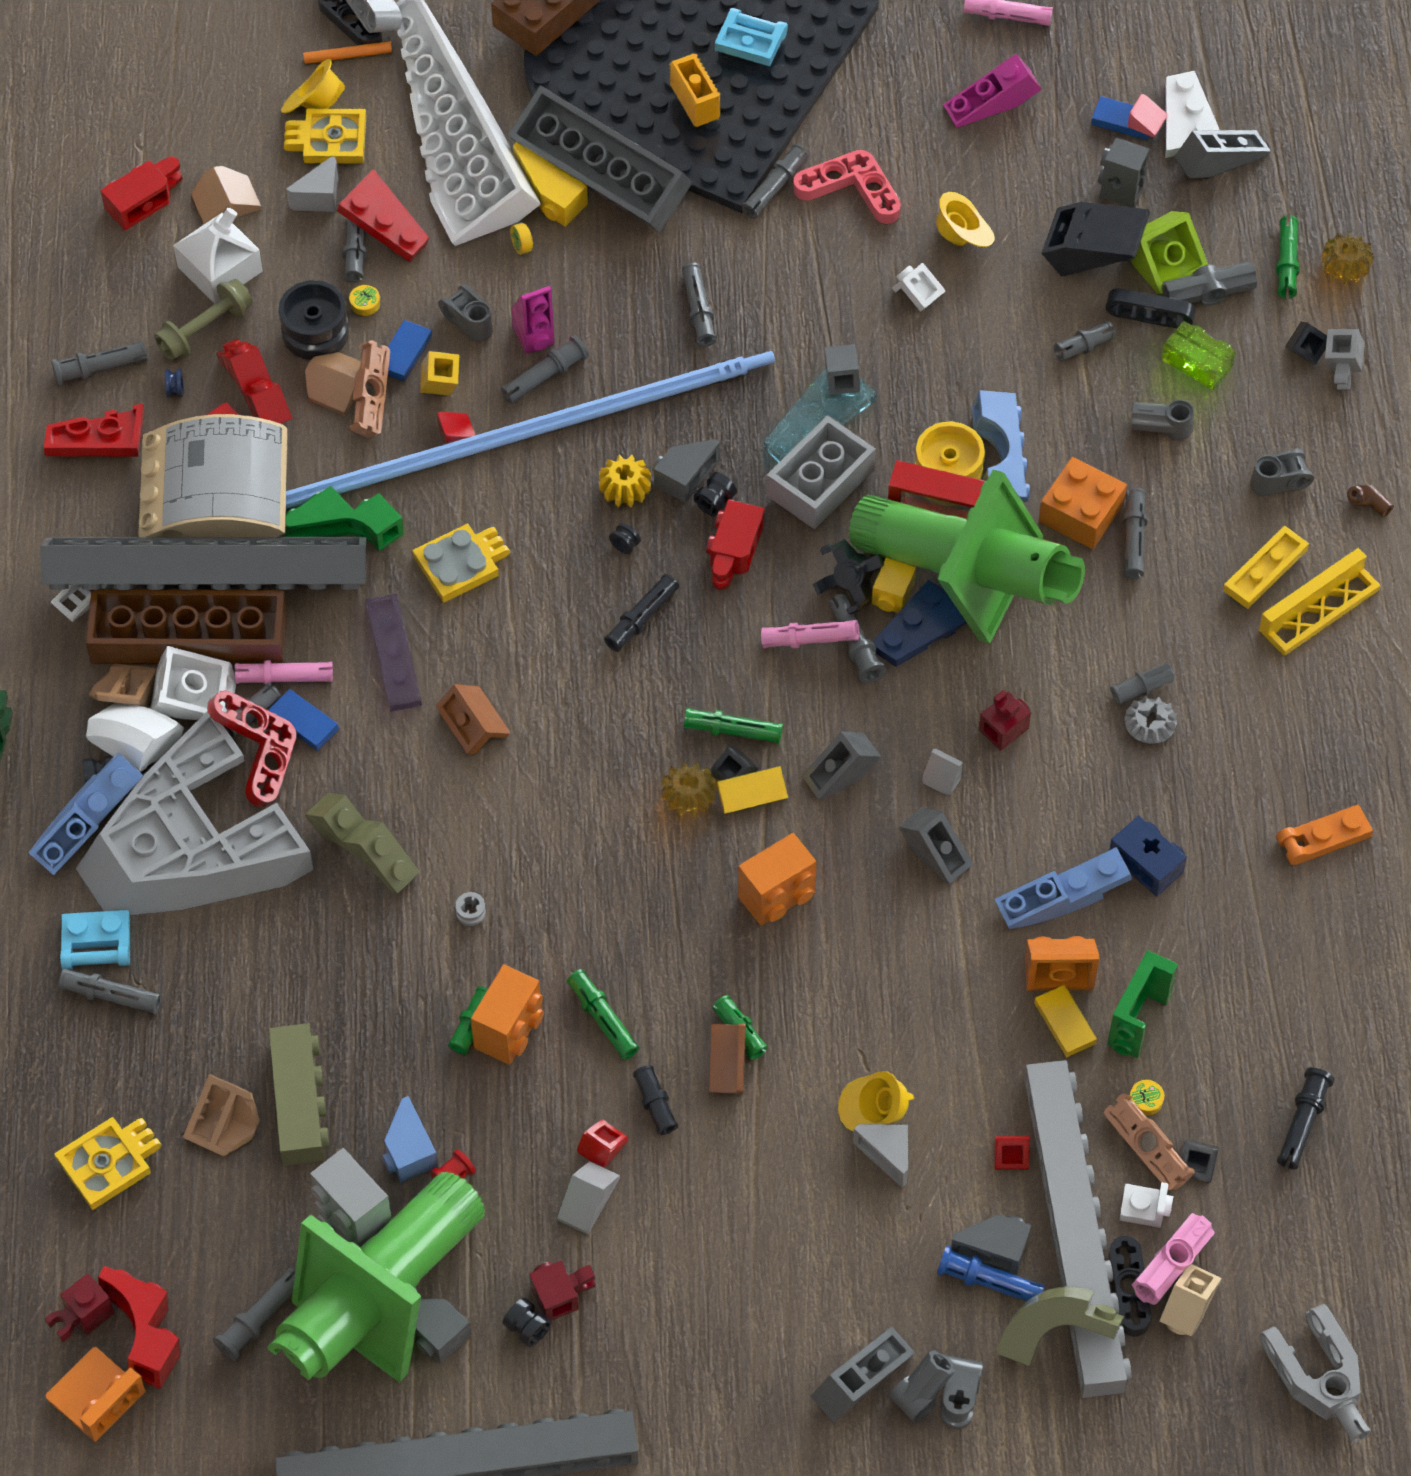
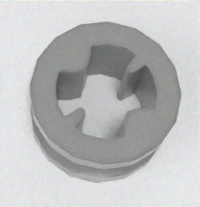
[455,892,486,926]

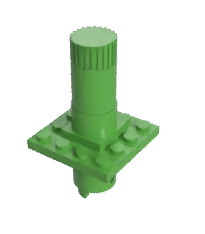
[849,470,1085,644]
[267,1172,485,1383]

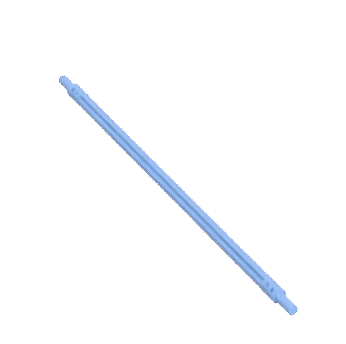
[286,351,775,510]

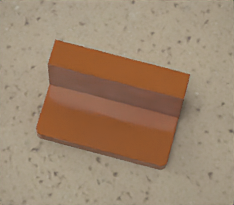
[436,684,510,755]
[709,1024,746,1094]

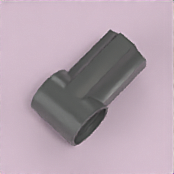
[1132,400,1194,440]
[889,1350,955,1423]

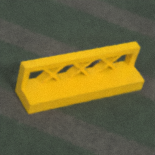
[1259,548,1381,656]

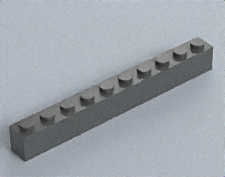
[275,1409,639,1476]

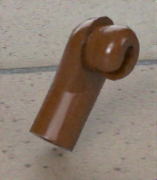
[1347,485,1394,517]

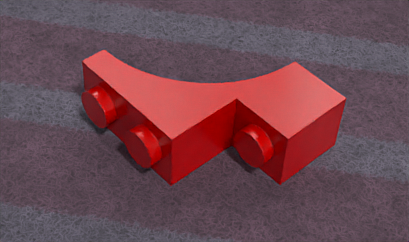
[216,339,293,424]
[98,1266,180,1389]

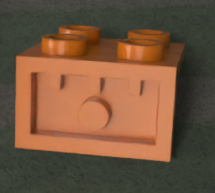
[46,1347,146,1442]

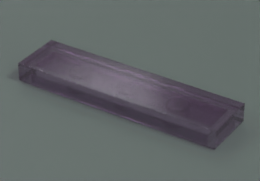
[365,593,422,712]

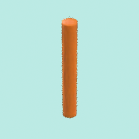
[303,41,392,64]

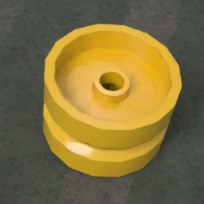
[915,421,985,503]

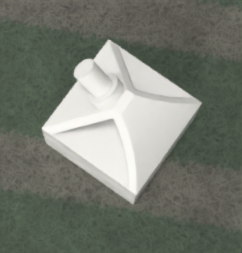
[174,208,263,304]

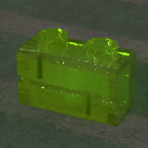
[1161,321,1236,390]

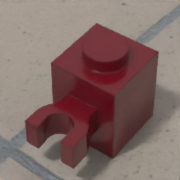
[979,690,1031,751]
[529,1260,596,1321]
[45,1273,115,1342]

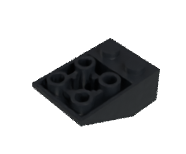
[1041,201,1150,277]

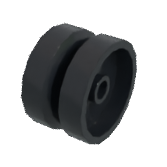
[278,280,349,360]

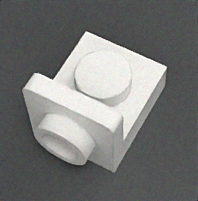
[892,263,945,312]
[1119,1182,1173,1228]

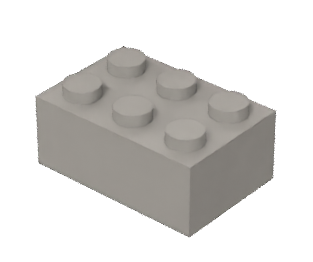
[766,415,876,530]
[310,1148,392,1247]

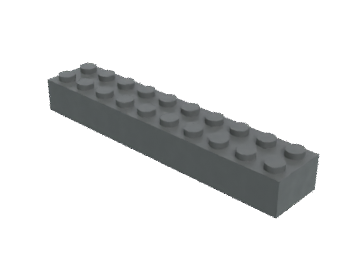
[40,537,367,590]

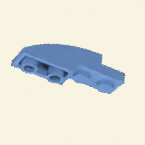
[29,752,143,875]
[995,847,1132,929]

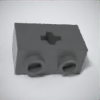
[1098,138,1150,208]

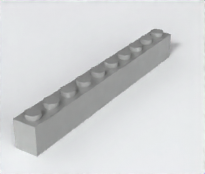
[1024,1060,1132,1398]

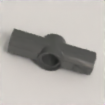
[1162,262,1258,306]

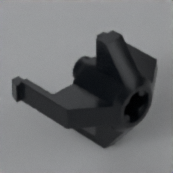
[812,539,884,614]

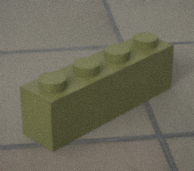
[269,1023,330,1166]

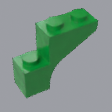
[283,486,404,551]

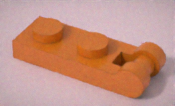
[1276,804,1373,865]

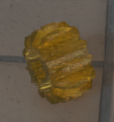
[1321,232,1374,284]
[661,760,716,818]

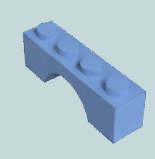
[972,390,1030,504]

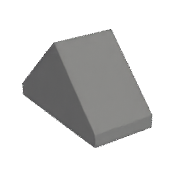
[286,156,338,212]
[853,1124,908,1188]
[557,1161,620,1235]

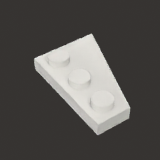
[1165,71,1219,158]

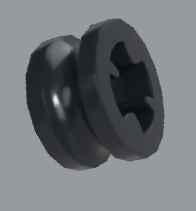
[609,523,641,554]

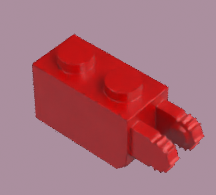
[100,156,183,231]
[706,499,765,590]

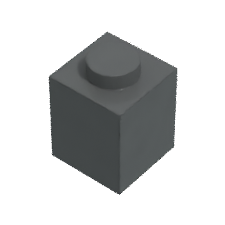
[824,344,860,395]

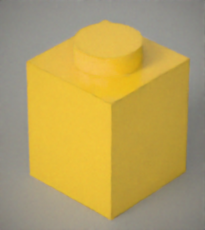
[420,351,459,396]
[872,557,916,613]

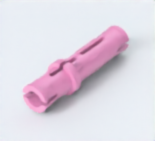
[963,0,1053,26]
[761,620,860,648]
[235,660,333,685]

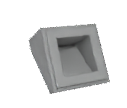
[922,749,962,796]

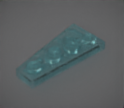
[764,367,877,463]

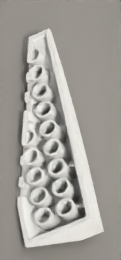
[396,0,541,246]

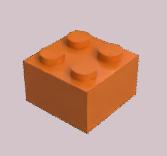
[1039,457,1127,550]
[738,832,817,926]
[471,964,544,1065]

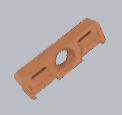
[350,340,390,438]
[1104,1094,1194,1191]

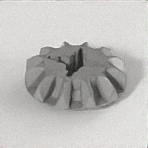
[1125,695,1177,744]

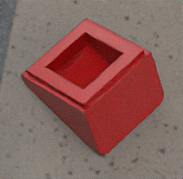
[437,412,475,444]
[577,1119,629,1168]

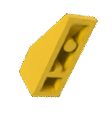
[513,142,588,227]

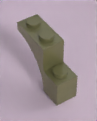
[305,793,420,894]

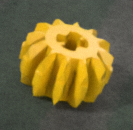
[599,454,651,508]

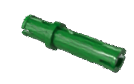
[1276,216,1300,299]
[684,707,783,744]
[566,969,640,1060]

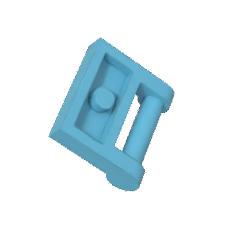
[715,8,788,66]
[60,910,130,970]

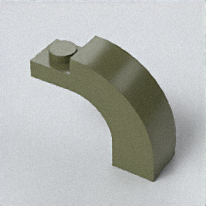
[996,1287,1124,1366]

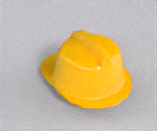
[281,59,345,114]
[936,192,995,247]
[838,1071,914,1132]

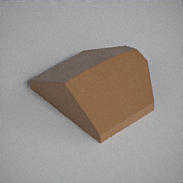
[191,166,261,225]
[305,352,367,416]
[89,664,157,706]
[183,1074,260,1156]

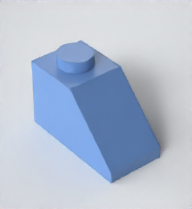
[382,1096,438,1183]

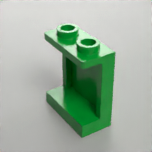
[1107,950,1178,1058]

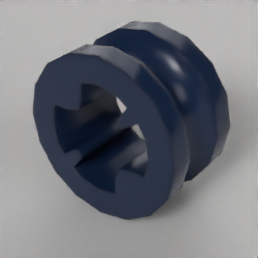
[165,369,184,397]

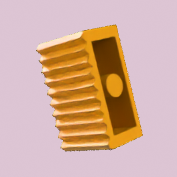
[669,53,720,127]

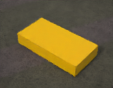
[716,766,788,814]
[1034,985,1097,1058]

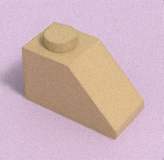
[1160,1264,1222,1336]

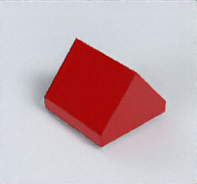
[993,1136,1030,1170]

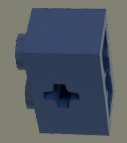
[1109,815,1187,897]

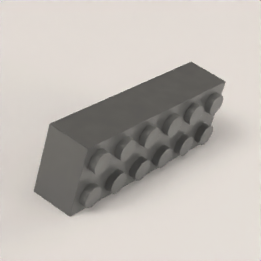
[508,85,693,233]

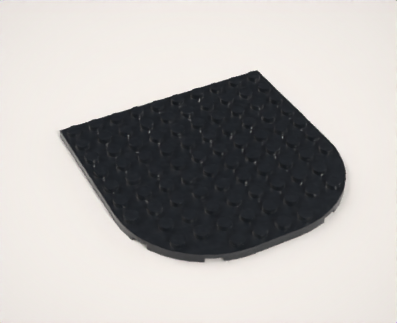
[524,0,879,213]

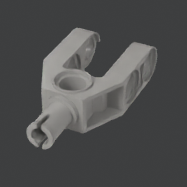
[1260,1304,1371,1443]

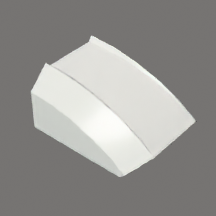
[150,646,236,720]
[86,704,184,772]

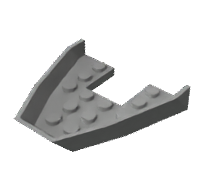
[76,711,313,915]

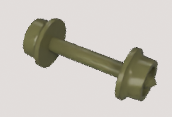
[154,279,253,360]

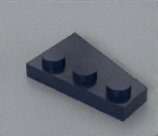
[873,580,967,667]

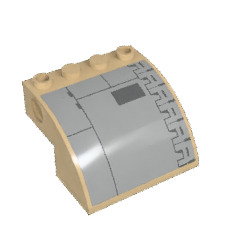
[139,414,287,537]

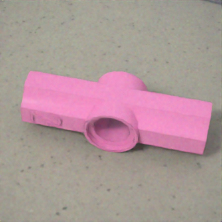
[1132,1213,1215,1305]

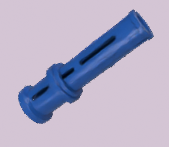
[937,1245,1045,1302]

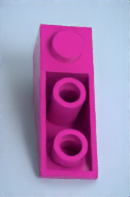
[943,53,1042,128]
[511,286,555,354]

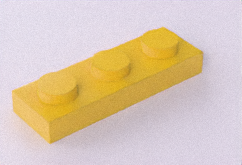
[1223,526,1309,609]

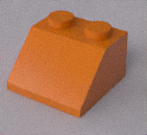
[1025,936,1099,991]

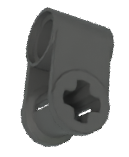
[438,284,493,341]
[1250,449,1314,496]
[941,1356,983,1429]

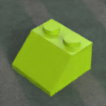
[1131,211,1208,294]

